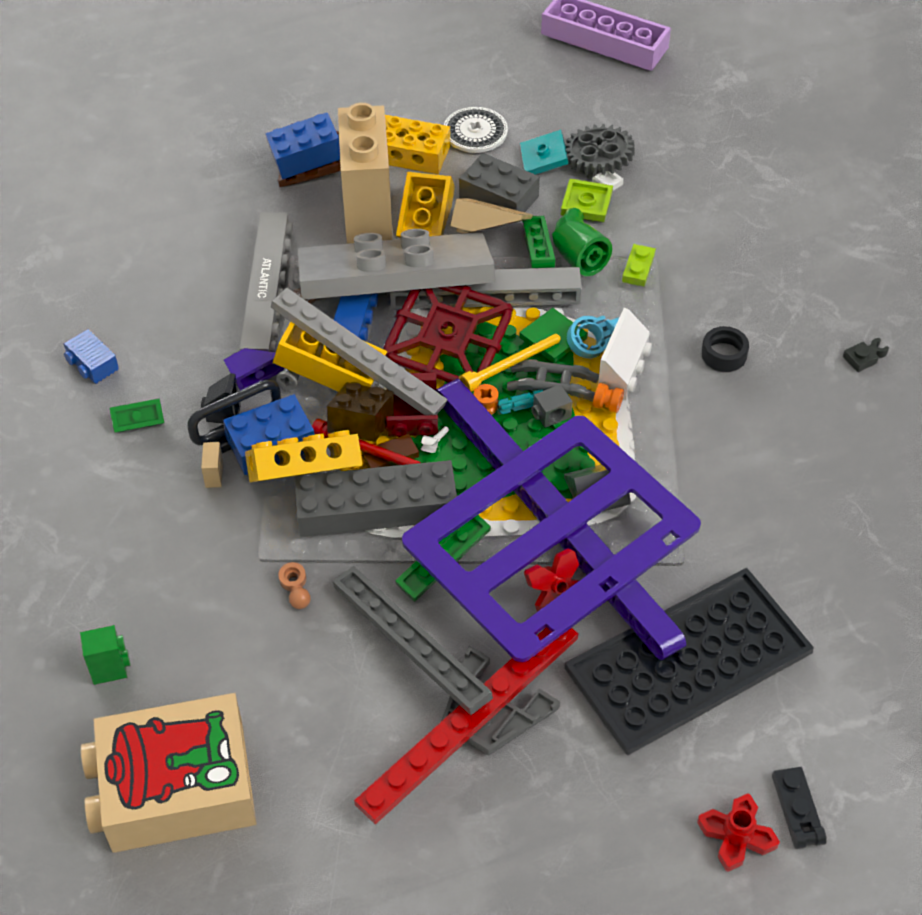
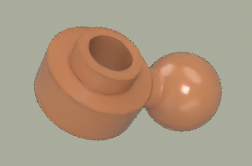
[278,562,311,609]

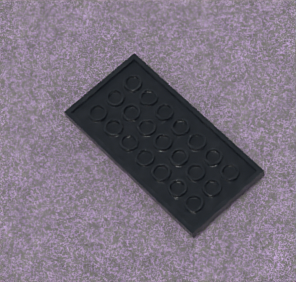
[564,568,814,756]

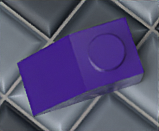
[224,348,284,390]

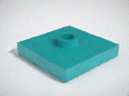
[520,129,569,175]

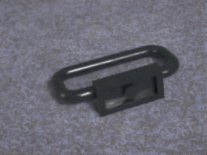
[187,380,281,454]

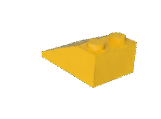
[396,172,455,237]

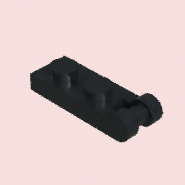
[772,766,827,849]

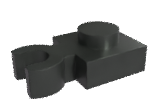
[843,338,889,372]

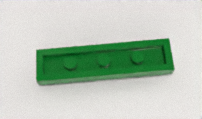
[522,216,555,268]
[395,515,491,602]

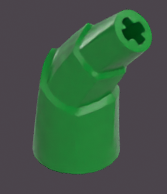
[552,208,613,276]

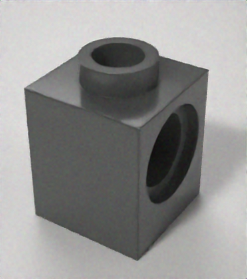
[531,384,573,428]

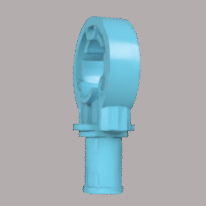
[567,316,619,359]

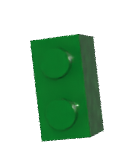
[80,625,131,685]

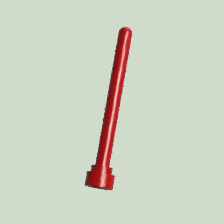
[312,418,420,465]

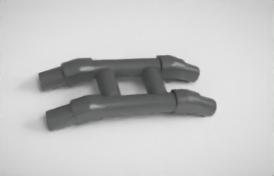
[507,359,599,402]

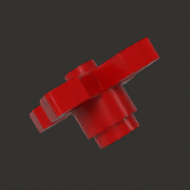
[524,548,580,612]
[697,793,780,872]

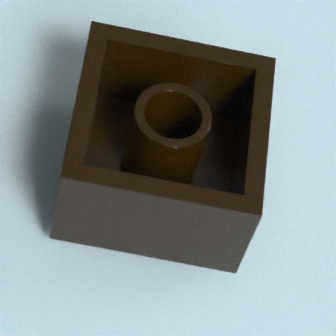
[327,382,394,442]

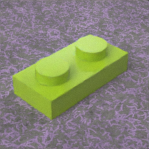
[622,244,656,287]

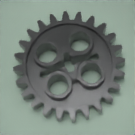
[565,124,635,176]

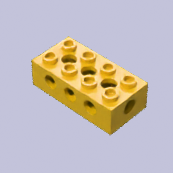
[385,115,450,175]
[245,430,362,483]

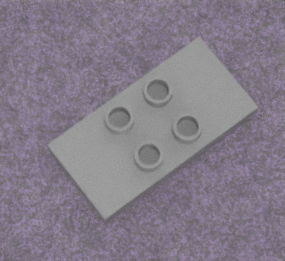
[298,229,495,300]

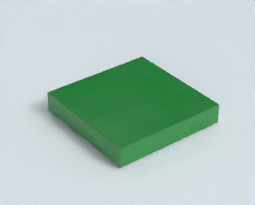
[519,308,588,363]

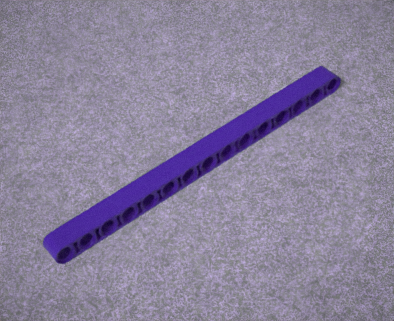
[435,379,686,660]

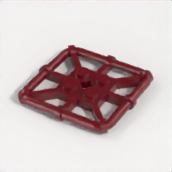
[383,285,513,383]

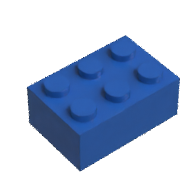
[265,112,340,180]
[223,394,315,475]

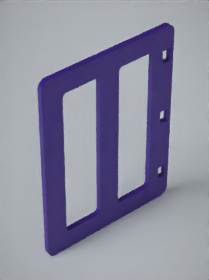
[402,416,701,662]

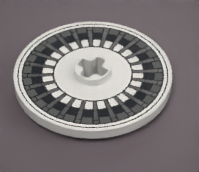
[444,107,508,153]

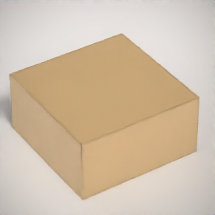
[201,442,223,488]

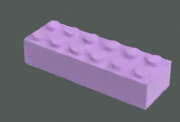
[541,0,671,71]

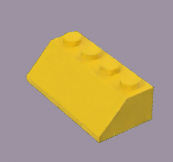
[273,322,387,392]

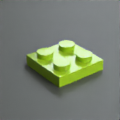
[560,179,613,222]

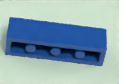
[334,293,378,341]

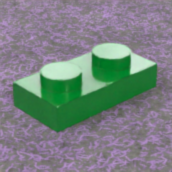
[109,398,165,433]

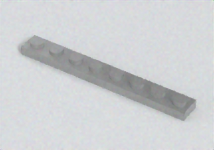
[271,288,448,415]

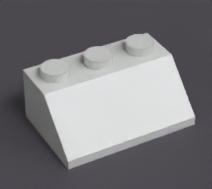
[598,308,652,401]

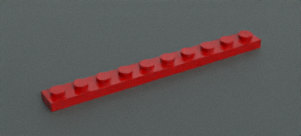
[354,627,579,825]

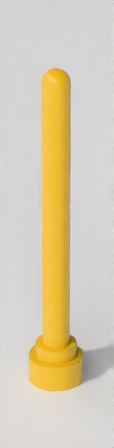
[459,334,561,392]

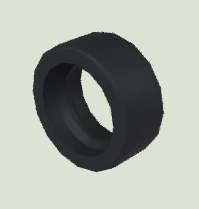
[701,326,749,372]

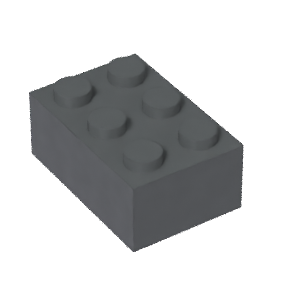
[459,153,540,212]

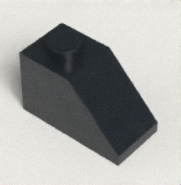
[201,373,241,424]

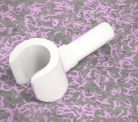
[421,426,449,453]

